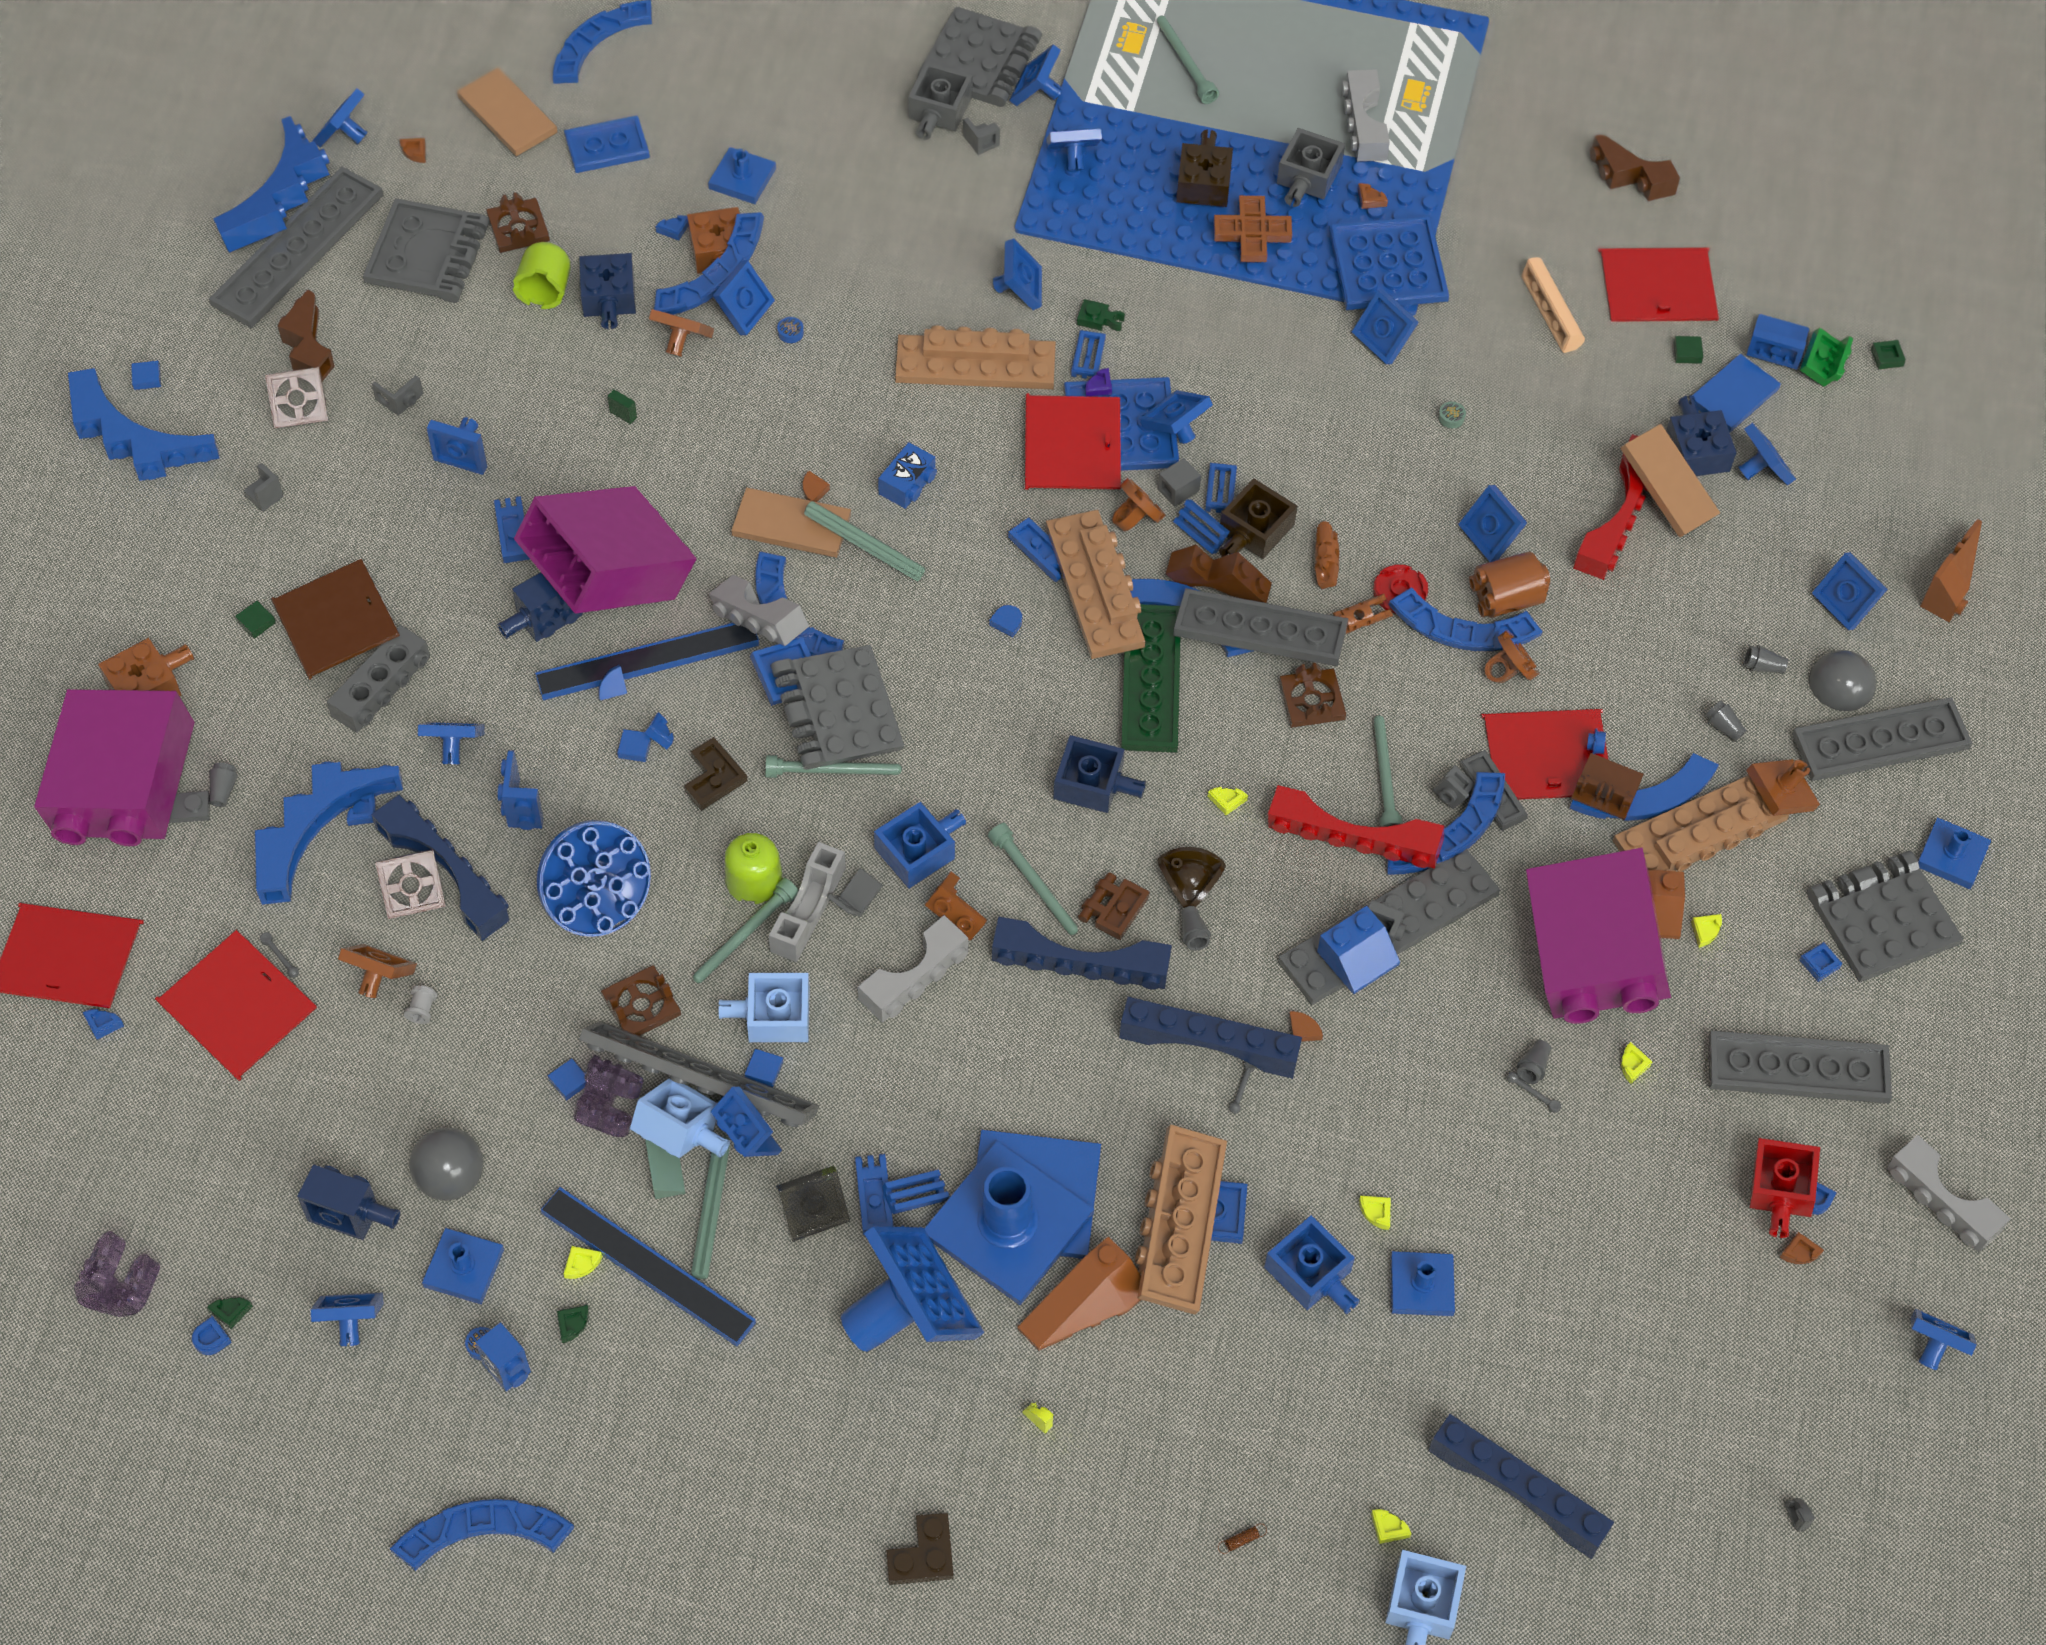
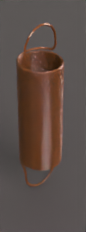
[1218,1523,1267,1554]

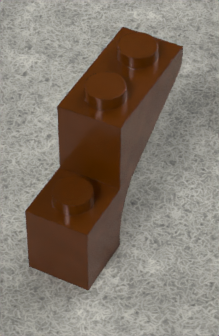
[1590,134,1680,201]
[278,290,335,382]
[1165,544,1272,603]

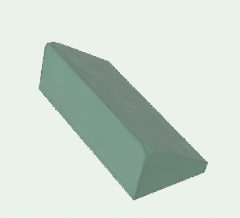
[645,1139,686,1199]

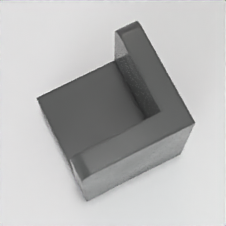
[963,117,1000,155]
[1158,459,1201,507]
[243,463,284,512]

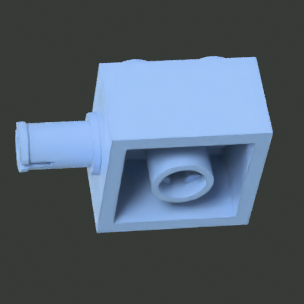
[719,973,810,1042]
[630,1079,730,1158]
[1385,1550,1466,1645]

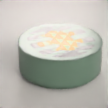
[1438,402,1466,428]

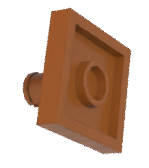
[649,309,715,357]
[1746,759,1820,816]
[338,944,417,998]

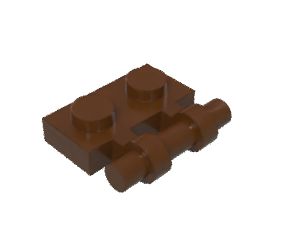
[1078,872,1150,940]

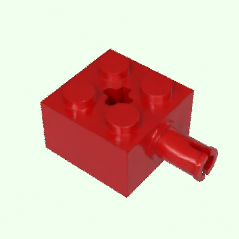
[1749,1138,1821,1238]

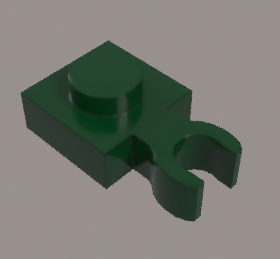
[1077,299,1125,331]

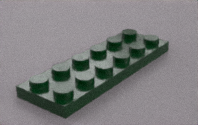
[1121,604,1181,753]

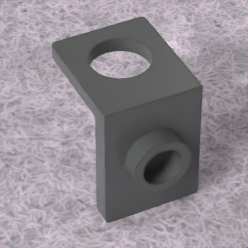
[372,375,423,416]
[827,868,883,917]

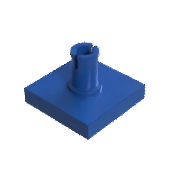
[1009,44,1063,106]
[312,88,367,147]
[1046,129,1102,171]
[708,147,776,204]
[993,238,1042,310]
[713,260,775,335]
[1352,290,1419,364]
[1139,390,1213,444]
[427,417,487,475]
[1738,423,1796,486]
[1458,485,1527,562]
[1812,552,1888,630]
[750,637,811,706]
[418,722,485,764]
[1918,817,1991,889]
[422,1228,504,1305]
[1391,1251,1455,1316]
[310,1292,384,1346]
[1910,1308,1977,1370]

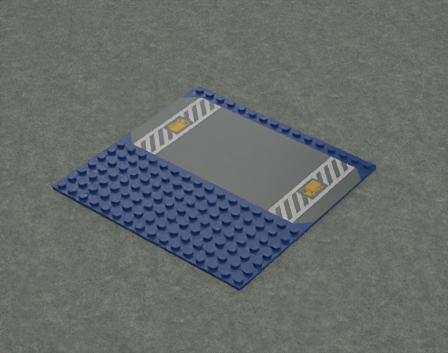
[1015,0,1489,316]

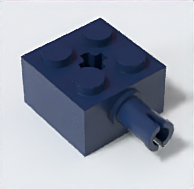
[579,253,636,330]
[1666,395,1737,476]
[497,572,583,642]
[1053,735,1146,813]
[297,1164,401,1240]

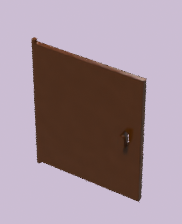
[271,558,400,680]

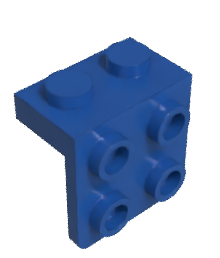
[498,750,544,830]

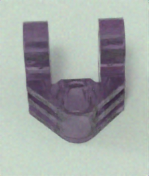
[573,1055,644,1137]
[74,1231,160,1317]

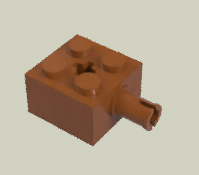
[687,207,740,274]
[98,638,194,696]

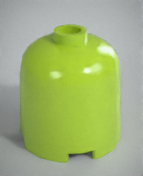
[513,242,571,309]
[724,833,782,904]

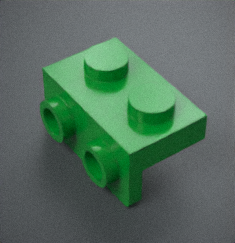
[1800,327,1853,387]

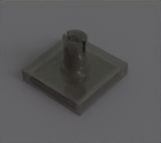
[776,1165,850,1242]

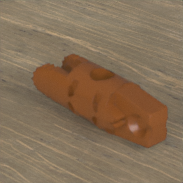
[1315,521,1339,589]
[1333,594,1393,634]

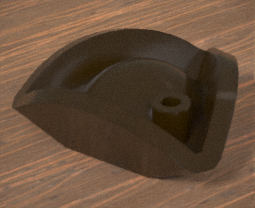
[1157,847,1226,908]

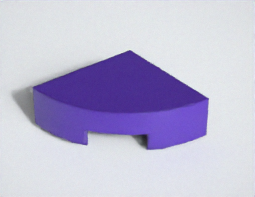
[1085,368,1112,397]

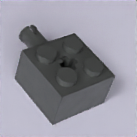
[908,62,973,140]
[1277,128,1345,207]

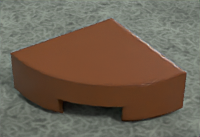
[400,138,426,163]
[1358,183,1388,209]
[803,471,830,502]
[1289,1011,1323,1042]
[1780,1232,1824,1264]

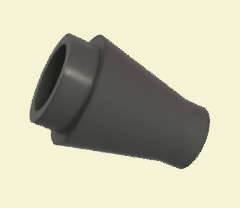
[1744,645,1788,674]
[1705,700,1747,742]
[209,763,238,807]
[1181,906,1211,951]
[1517,1040,1552,1084]

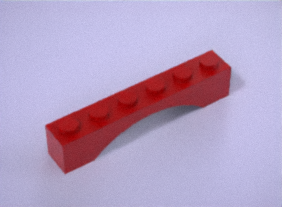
[1573,434,1649,580]
[1268,785,1445,869]

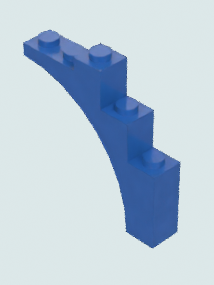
[213,116,330,253]
[68,368,220,481]
[255,762,403,905]

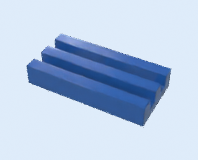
[1071,330,1106,379]
[1205,463,1237,513]
[1173,499,1230,554]
[882,1169,950,1214]

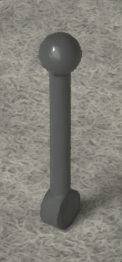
[260,932,299,978]
[1229,1062,1256,1114]
[1507,1072,1561,1113]

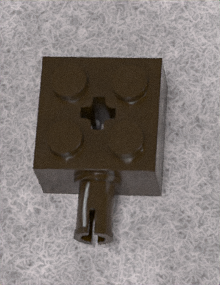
[1176,129,1233,207]
[1219,478,1298,559]

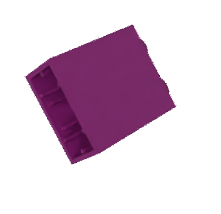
[514,486,697,614]
[34,689,195,846]
[1526,847,1671,1024]

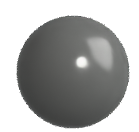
[1809,650,1876,711]
[409,1127,484,1201]

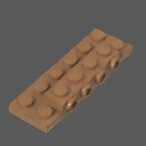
[895,325,1056,390]
[1046,510,1145,659]
[1613,775,1790,872]
[1135,1124,1227,1315]

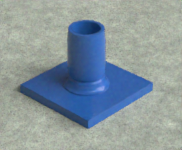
[924,1141,1094,1305]
[841,1226,985,1352]

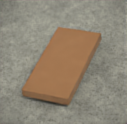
[457,68,558,156]
[1620,424,1720,538]
[731,487,851,558]

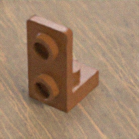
[925,871,987,940]

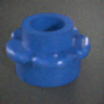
[1587,729,1606,754]

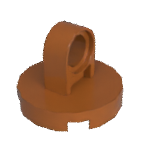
[1112,478,1166,531]
[1485,630,1540,683]

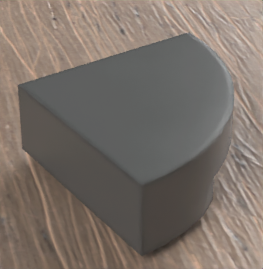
[1784,1498,1815,1532]

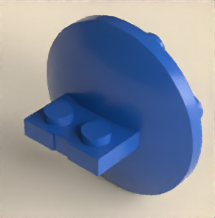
[537,820,651,937]

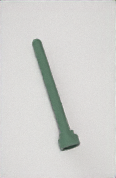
[1157,15,1219,104]
[1373,715,1403,827]
[766,755,902,778]
[988,823,1078,935]
[693,878,799,983]

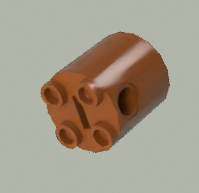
[1469,551,1550,618]

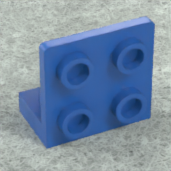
[1746,314,1809,370]
[710,1086,782,1157]

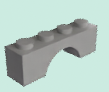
[1341,69,1390,162]
[709,575,809,646]
[769,842,846,962]
[858,915,968,1023]
[1887,1135,2011,1253]

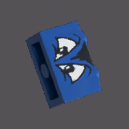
[878,442,937,509]
[475,1322,531,1391]

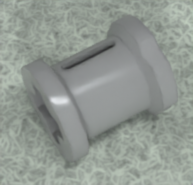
[404,985,438,1024]

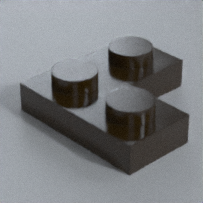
[684,737,748,811]
[886,1513,954,1585]

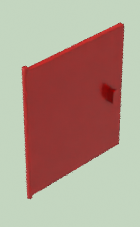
[1598,247,1719,322]
[1025,393,1121,490]
[1481,709,1609,800]
[0,903,144,1008]
[155,930,317,1081]

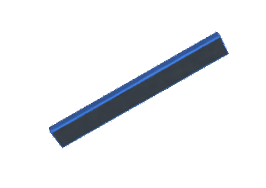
[535,623,759,700]
[541,1187,756,1347]

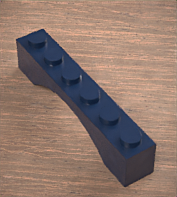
[371,795,510,941]
[992,917,1172,990]
[1119,997,1302,1079]
[1429,1414,1614,1559]

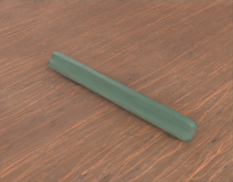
[804,501,926,581]
[691,1136,730,1280]

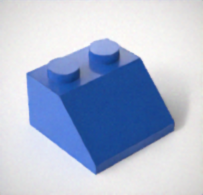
[1317,906,1400,995]

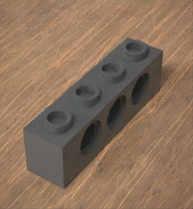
[327,625,430,733]

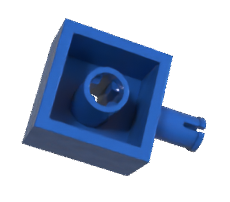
[874,802,966,889]
[1264,1215,1360,1314]

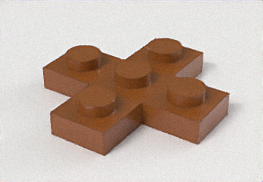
[1214,195,1292,262]

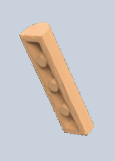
[1521,257,1585,353]

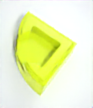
[1207,787,1248,815]
[1691,914,1722,948]
[1621,1042,1652,1084]
[1359,1196,1391,1230]
[564,1246,603,1279]
[1022,1403,1053,1434]
[1371,1509,1411,1544]

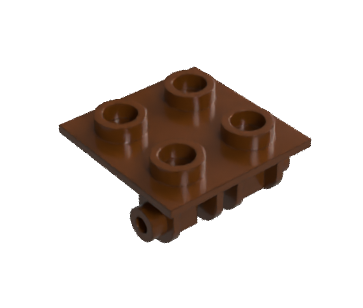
[1571,753,1644,820]

